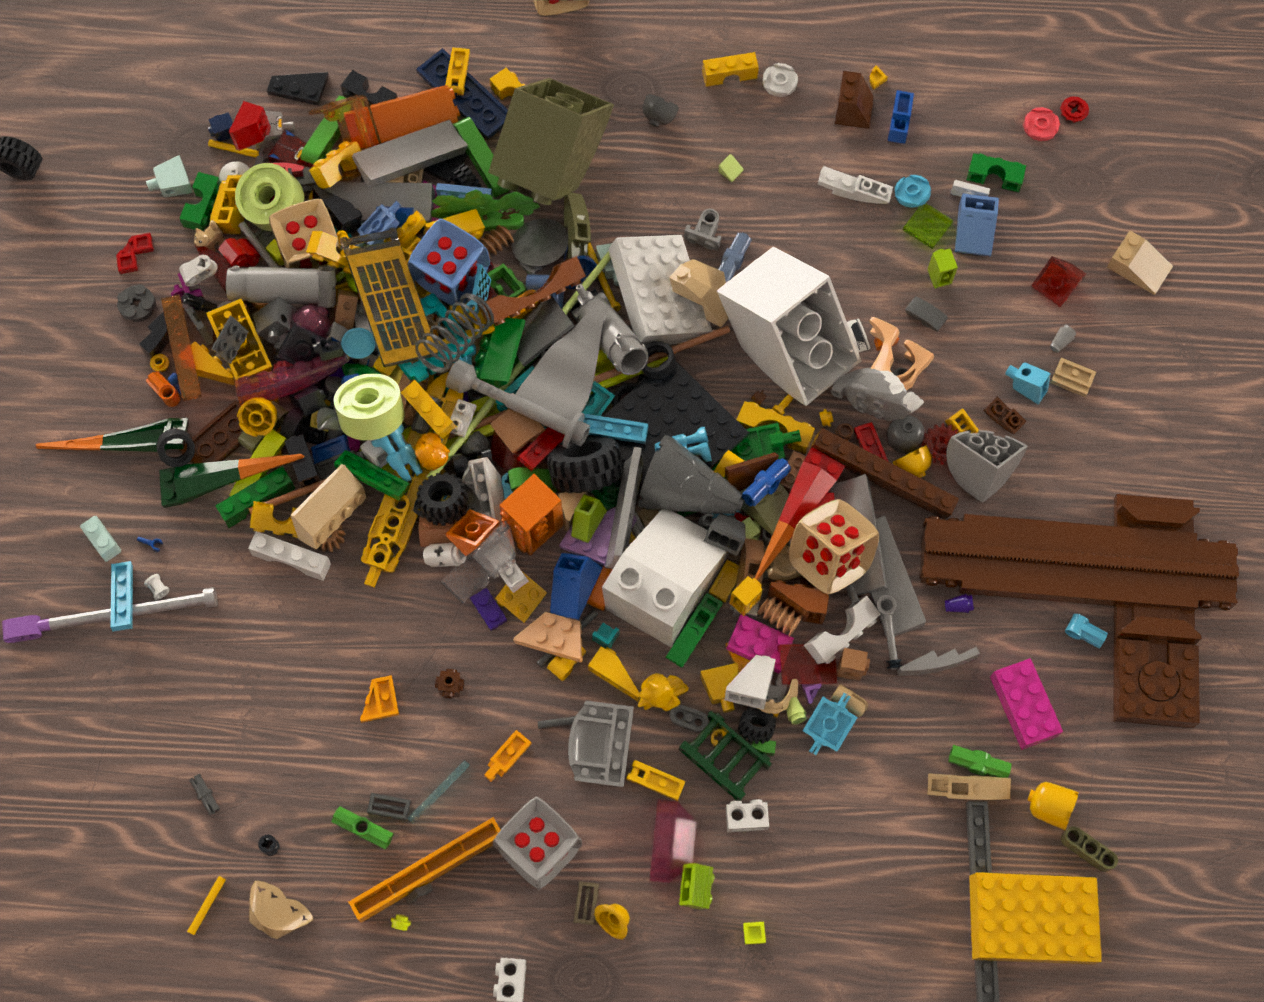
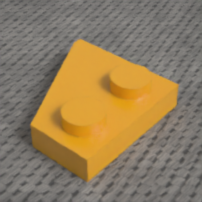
[360,675,399,723]

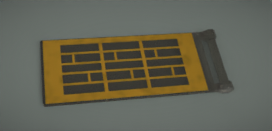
[340,227,439,368]

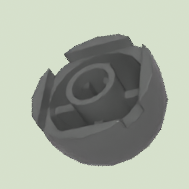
[642,94,679,127]
[886,415,925,453]

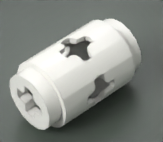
[423,543,466,567]

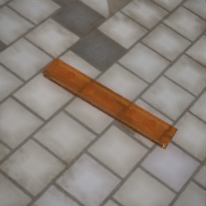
[161,294,202,401]

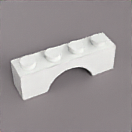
[248,532,331,581]
[804,596,880,664]

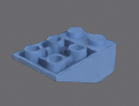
[955,193,999,257]

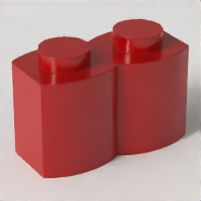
[218,238,261,267]

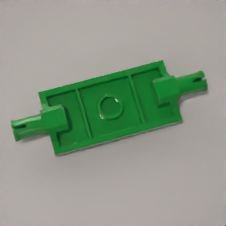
[712,423,802,471]

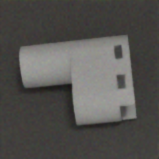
[766,673,789,703]

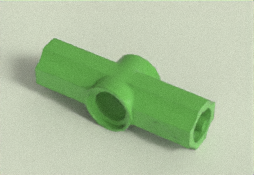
[948,745,1012,778]
[331,806,394,850]

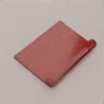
[777,644,837,685]

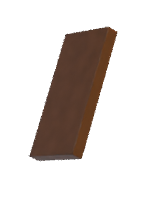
[179,400,243,464]

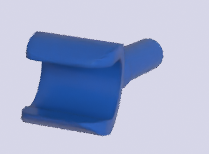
[168,372,187,398]
[137,536,163,552]

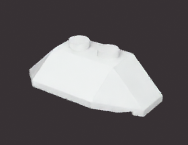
[462,457,504,536]

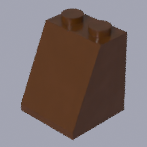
[834,71,874,129]

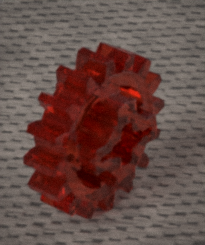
[922,423,958,465]

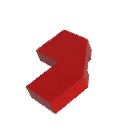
[116,233,154,274]

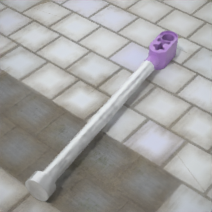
[2,587,218,643]

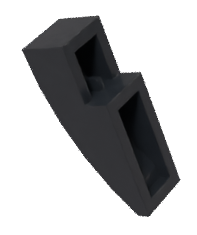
[139,302,181,358]

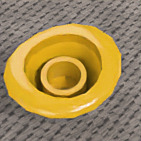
[594,904,630,940]

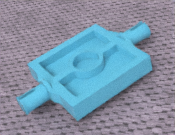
[802,693,858,755]

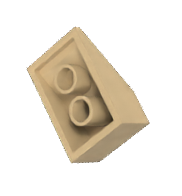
[1107,231,1173,295]

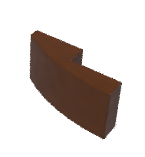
[983,396,1027,435]

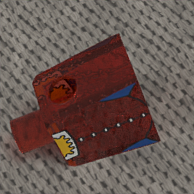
[268,129,314,168]

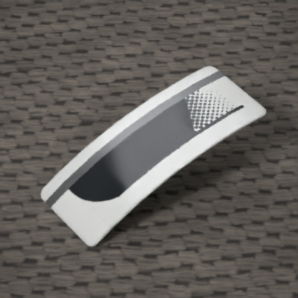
[847,319,870,352]

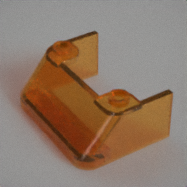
[308,95,382,181]

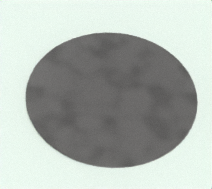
[511,219,568,266]

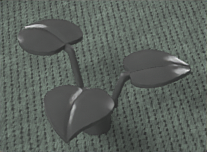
[317,376,345,439]

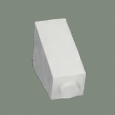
[725,655,776,710]

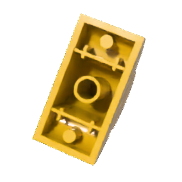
[206,298,272,382]

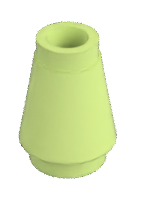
[784,696,807,725]

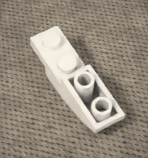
[817,166,893,204]

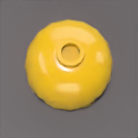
[237,397,277,437]
[892,445,932,478]

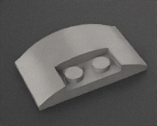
[568,701,634,787]

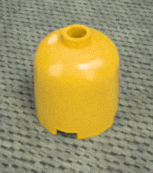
[1027,782,1079,830]

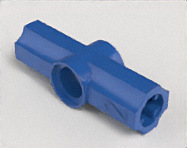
[742,458,791,506]

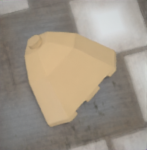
[669,259,729,327]

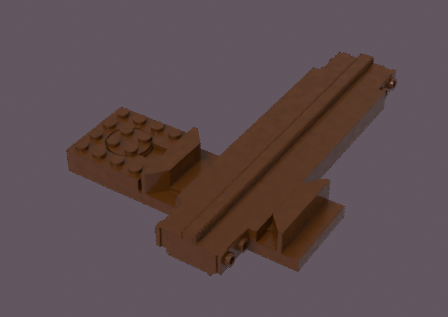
[919,494,1239,728]

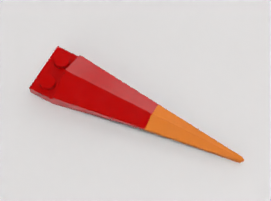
[755,447,845,581]

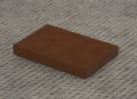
[725,452,779,492]

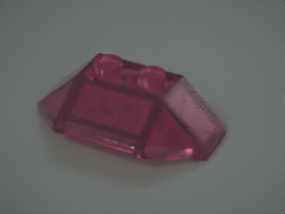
[650,799,696,883]

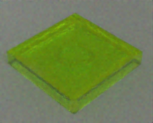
[903,203,954,249]

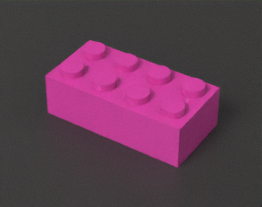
[990,658,1063,750]

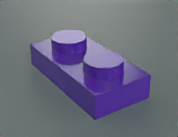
[470,588,507,631]

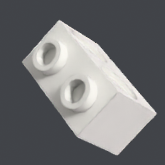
[726,800,769,833]
[493,958,526,1002]

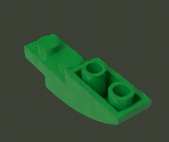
[665,593,723,668]

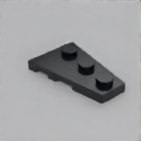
[267,72,329,106]

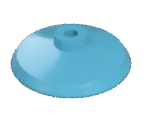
[341,328,376,359]

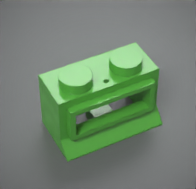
[487,263,526,297]

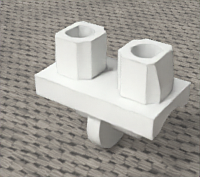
[450,399,477,438]

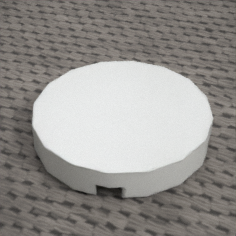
[763,63,798,97]

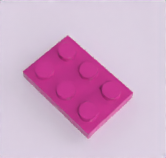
[726,614,794,674]

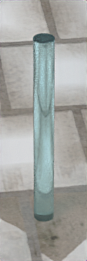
[407,760,470,824]

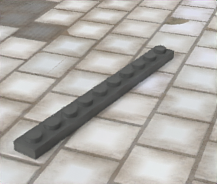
[966,801,999,1002]

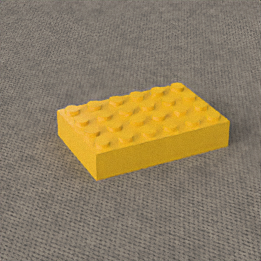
[969,872,1102,965]

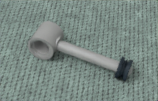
[876,595,902,670]

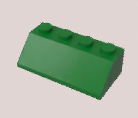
[474,318,525,388]

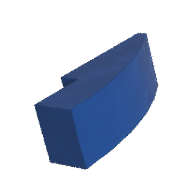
[888,90,914,144]

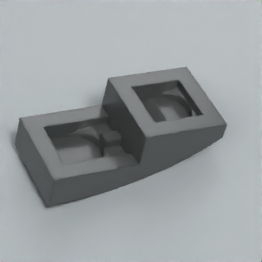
[905,296,948,332]

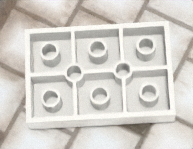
[608,235,712,345]

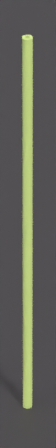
[426,251,611,479]

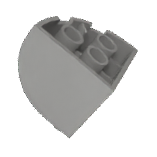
[946,430,1028,503]

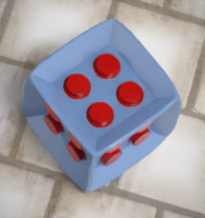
[408,219,490,306]

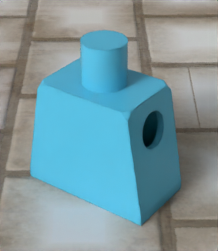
[1005,363,1051,404]

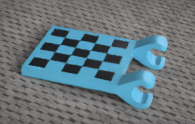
[465,264,491,314]

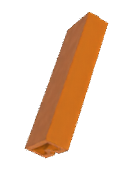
[343,85,460,149]

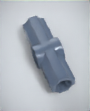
[718,232,752,283]

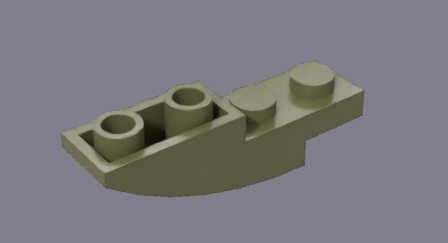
[564,192,591,259]

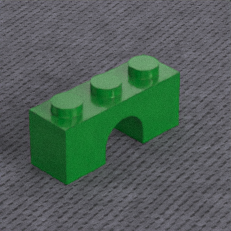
[966,153,1026,193]
[179,172,221,232]

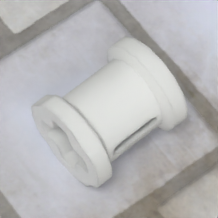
[144,574,169,600]

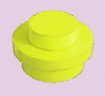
[390,914,411,931]

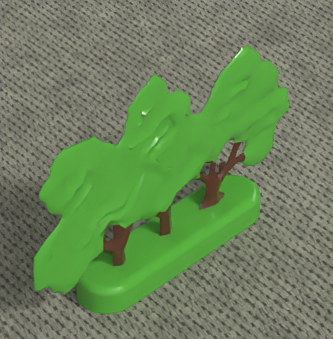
[431,189,540,231]

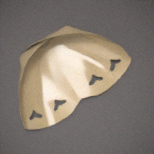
[249,881,313,939]

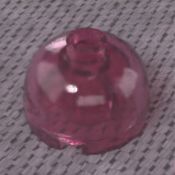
[292,305,330,337]

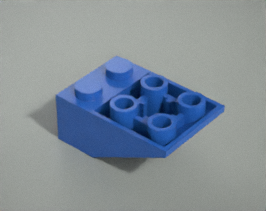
[550,553,602,620]

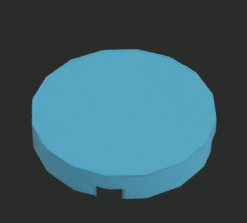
[895,175,931,208]

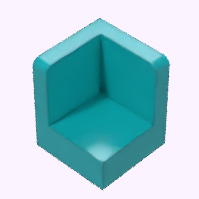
[592,623,619,649]

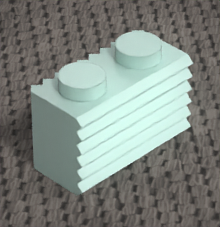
[80,516,121,562]

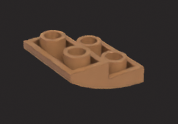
[490,409,546,454]

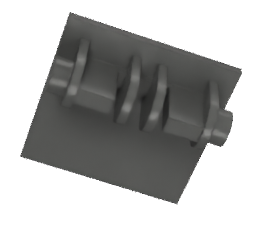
[211,316,249,364]

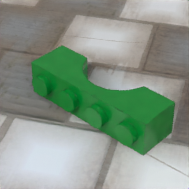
[215,466,295,528]

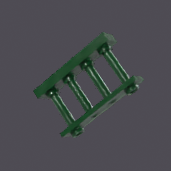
[678,711,772,801]

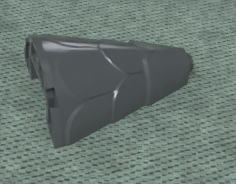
[638,435,744,514]

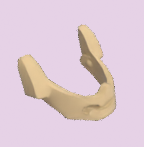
[760,679,798,714]

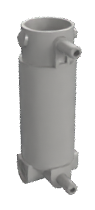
[226,266,337,308]
[571,284,648,375]

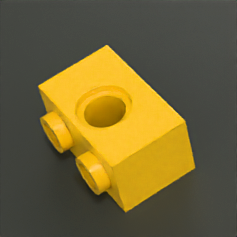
[729,576,763,616]

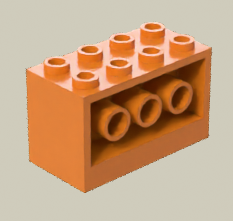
[499,474,564,556]

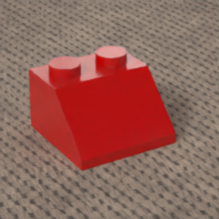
[229,101,271,151]

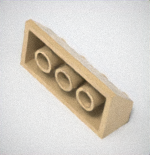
[291,464,366,549]

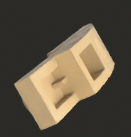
[927,773,1011,800]

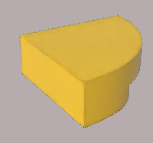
[869,65,888,90]

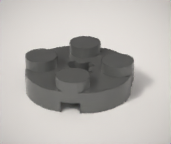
[117,284,156,322]

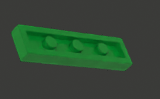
[334,450,410,501]

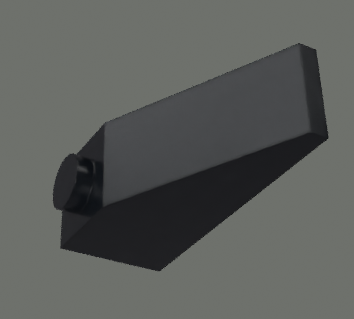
[312,185,362,233]

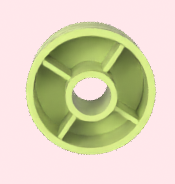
[235,163,304,231]
[334,374,405,440]

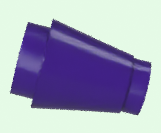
[944,594,974,613]

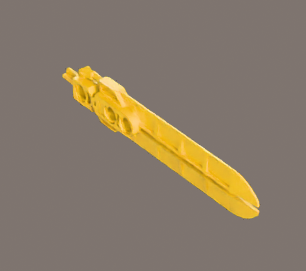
[361,372,463,588]

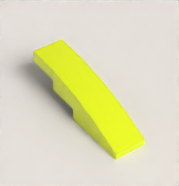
[229,430,287,497]

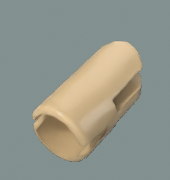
[830,684,868,717]

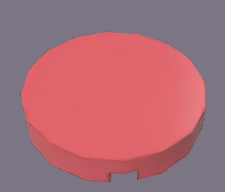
[1023,107,1060,141]

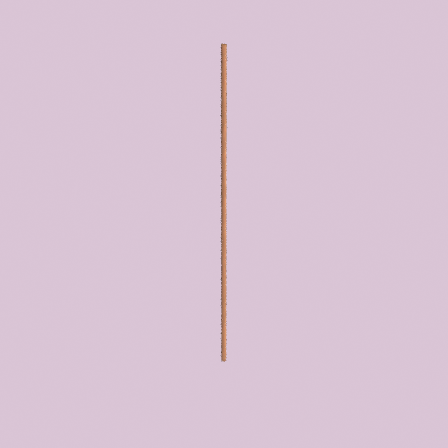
[248,325,730,514]

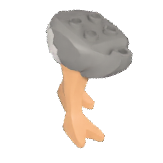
[831,317,934,421]

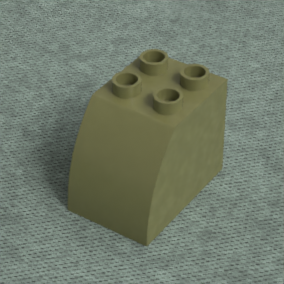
[488,78,614,205]

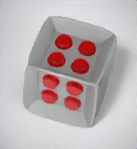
[493,796,582,890]

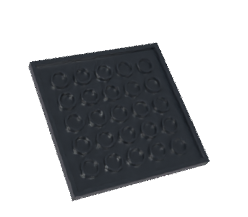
[592,359,749,486]

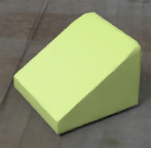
[718,154,744,182]

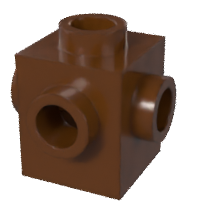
[435,669,465,699]

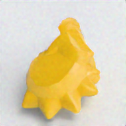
[638,673,689,712]

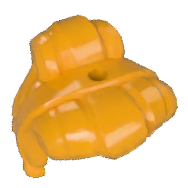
[414,432,450,471]

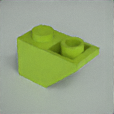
[571,494,607,543]

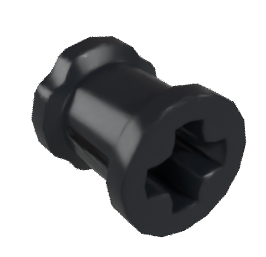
[258,834,280,856]

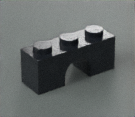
[340,70,398,108]
[285,379,327,417]

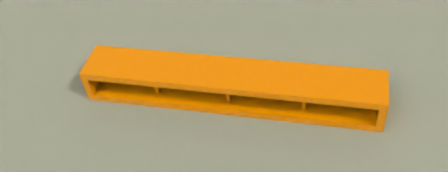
[348,817,501,923]

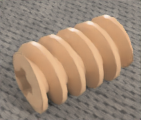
[757,597,802,636]

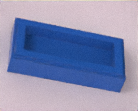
[311,435,350,464]

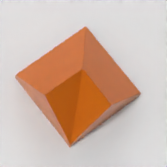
[446,509,500,556]

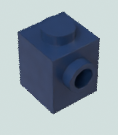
[208,112,233,142]

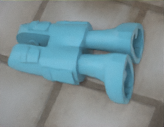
[371,424,423,482]
[654,427,712,462]

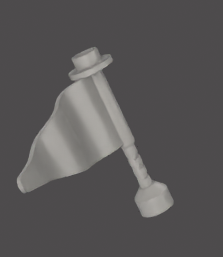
[446,301,608,449]

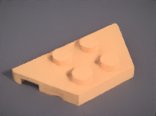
[513,612,583,663]

